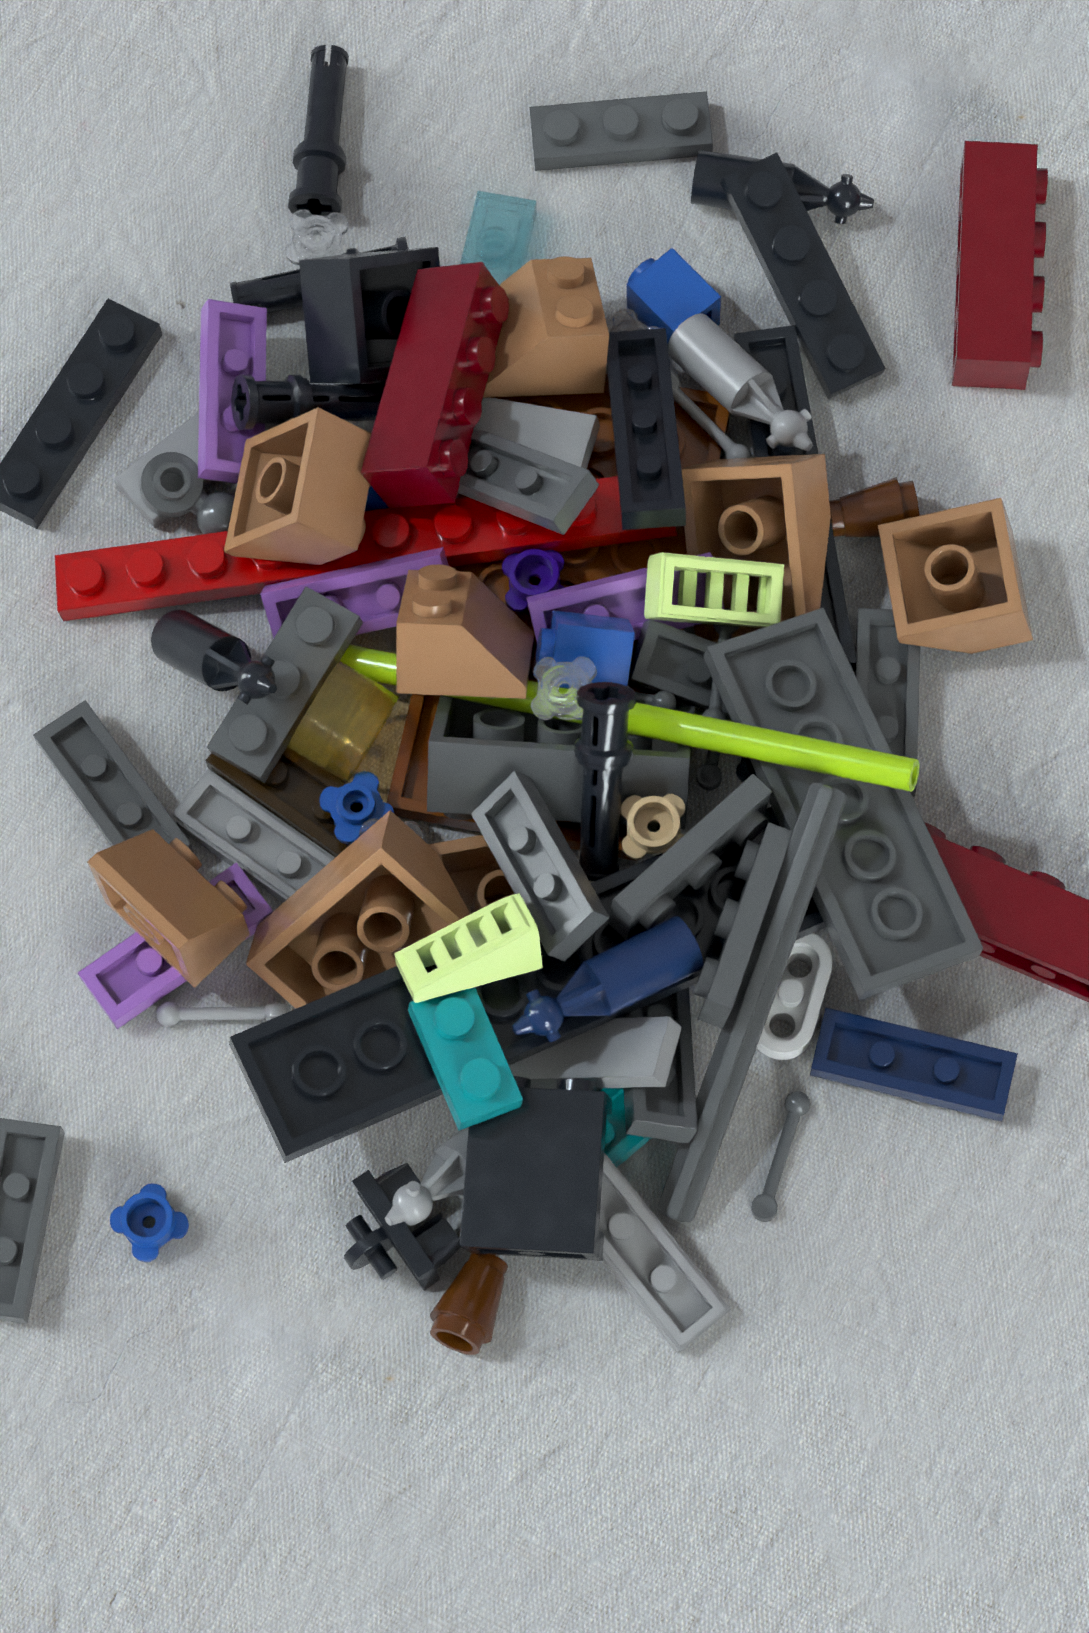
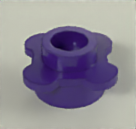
[502,549,565,612]

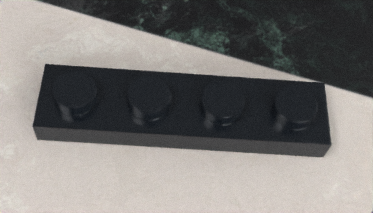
[721,152,886,399]
[0,298,162,529]
[606,328,686,530]

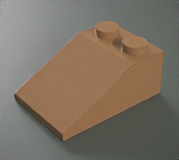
[681,454,831,643]

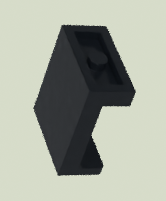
[459,1076,612,1261]

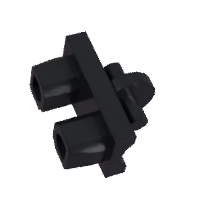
[344,1163,461,1290]

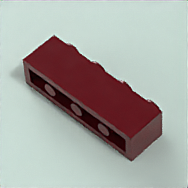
[952,141,1048,390]
[360,262,509,508]
[924,822,1089,1002]

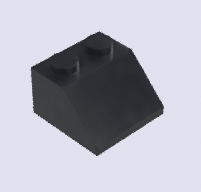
[299,247,440,384]

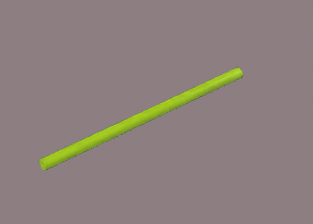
[333,644,920,792]

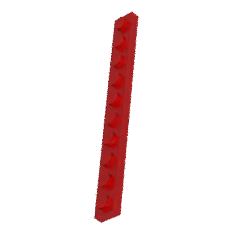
[55,476,677,621]

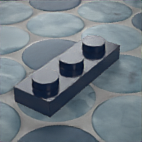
[810,1008,1018,1122]

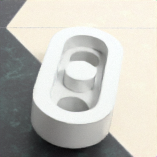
[757,933,832,1060]

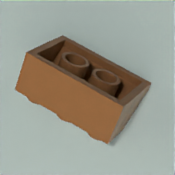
[246,810,470,1008]

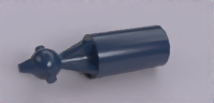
[512,916,704,1043]

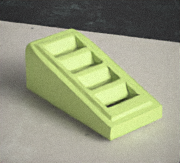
[644,552,784,628]
[394,893,543,1003]

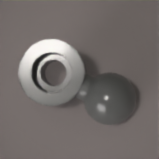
[140,452,235,534]

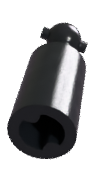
[691,150,874,224]
[151,610,277,705]

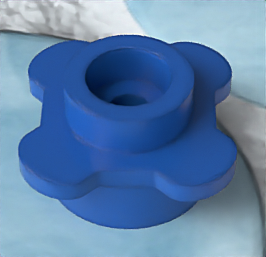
[319,771,394,844]
[110,1183,189,1262]

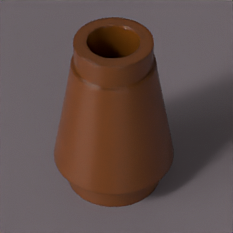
[829,477,920,538]
[430,1253,508,1355]

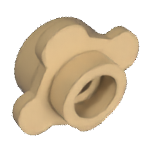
[621,794,685,860]

